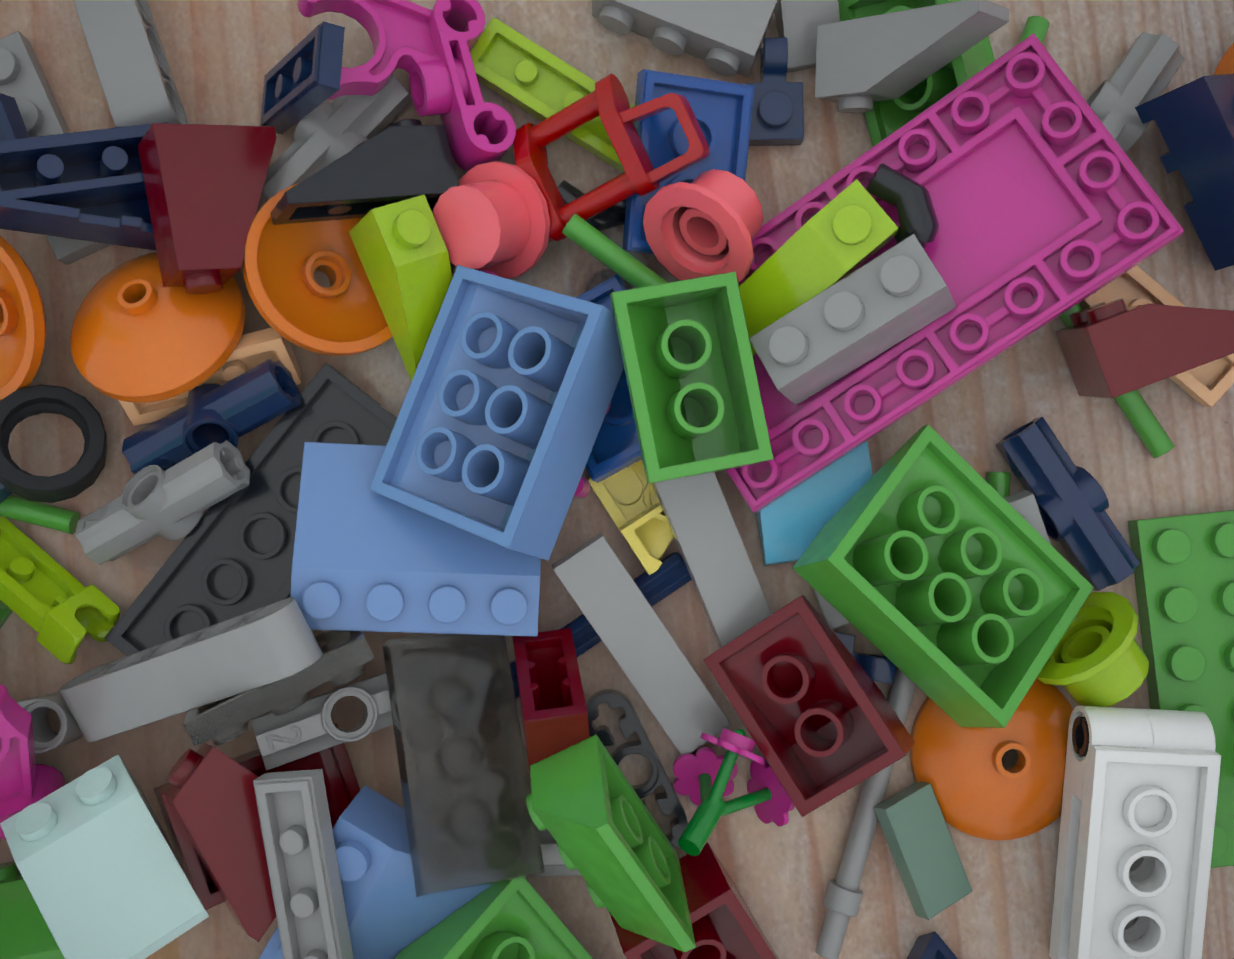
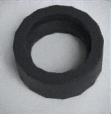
[0,384,107,503]

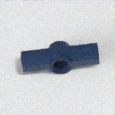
[122,359,301,474]
[996,417,1140,591]

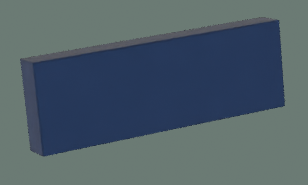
[260,21,345,135]

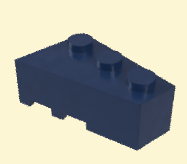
[1135,74,1234,271]
[0,122,169,251]

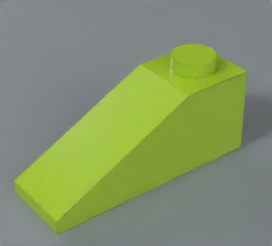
[739,179,899,356]
[349,194,453,382]

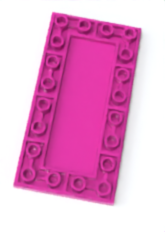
[726,33,1184,513]

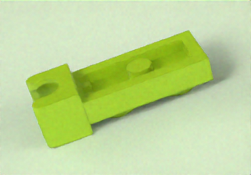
[0,516,120,664]

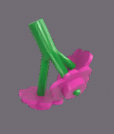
[673,728,795,856]

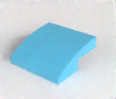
[755,441,873,566]

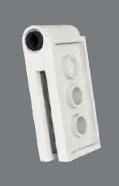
[1049,706,1221,959]

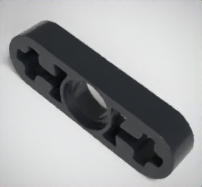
[586,689,688,849]

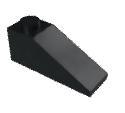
[270,119,459,225]

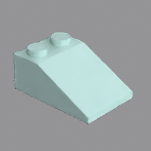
[0,755,209,959]

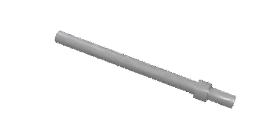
[815,667,916,959]

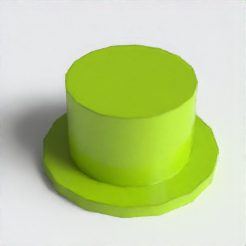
[1036,592,1149,707]

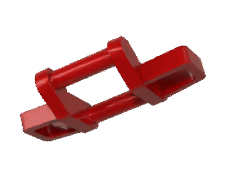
[513,73,710,243]

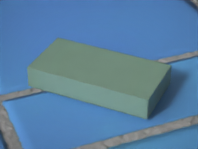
[874,782,972,920]

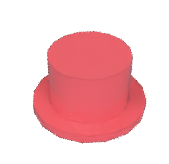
[433,161,551,278]
[643,169,764,283]

